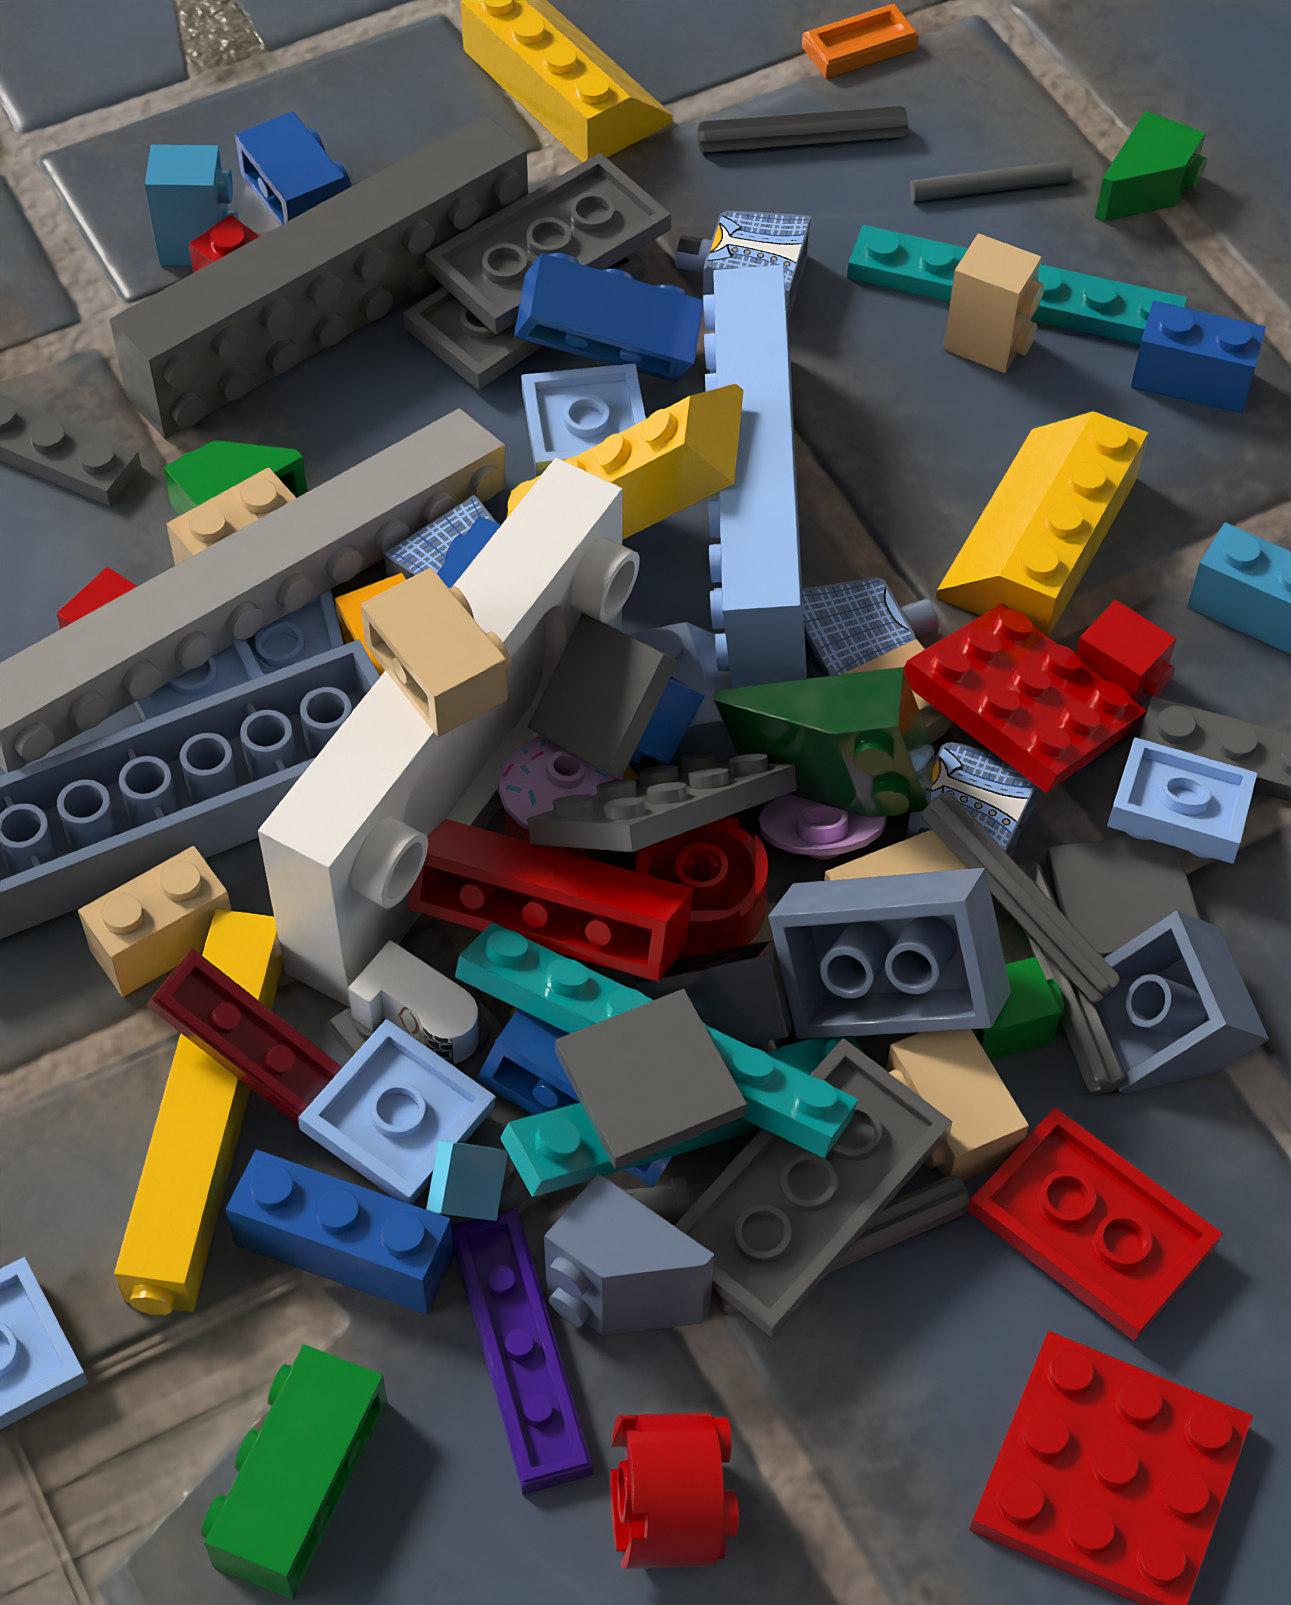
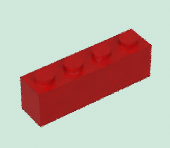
[407,819,694,982]

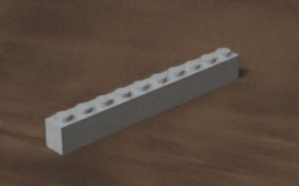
[0,408,506,773]

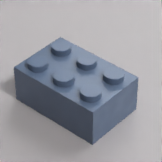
[768,868,1011,1039]

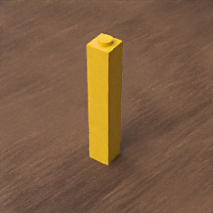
[114,909,283,1315]

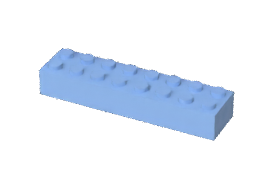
[703,265,807,689]

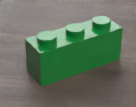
[201,1344,388,1600]

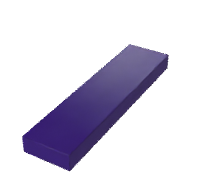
[452,1209,593,1495]

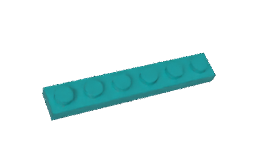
[847,225,1187,345]
[455,922,858,1159]
[500,1036,863,1197]

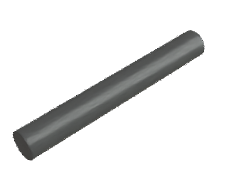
[909,160,1072,202]

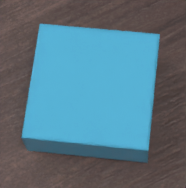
[426,1140,508,1221]

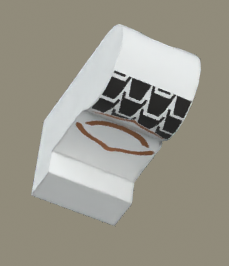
[348,940,479,1064]

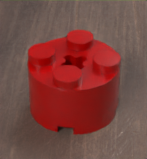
[635,815,768,958]
[610,1412,739,1569]

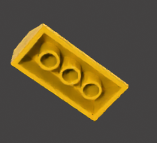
[461,0,673,163]
[507,383,744,540]
[936,411,1148,637]

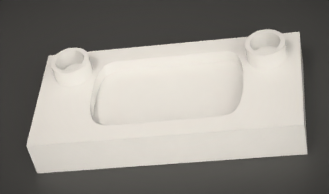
[258,458,640,1007]

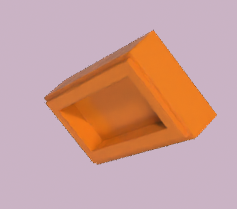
[802,3,919,79]

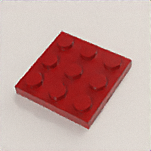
[904,603,1147,793]
[969,1330,1253,1605]

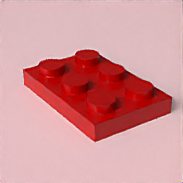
[967,1107,1223,1342]

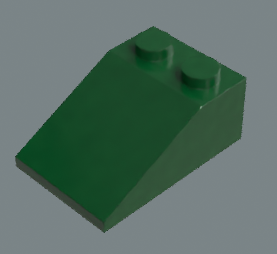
[714,667,935,817]

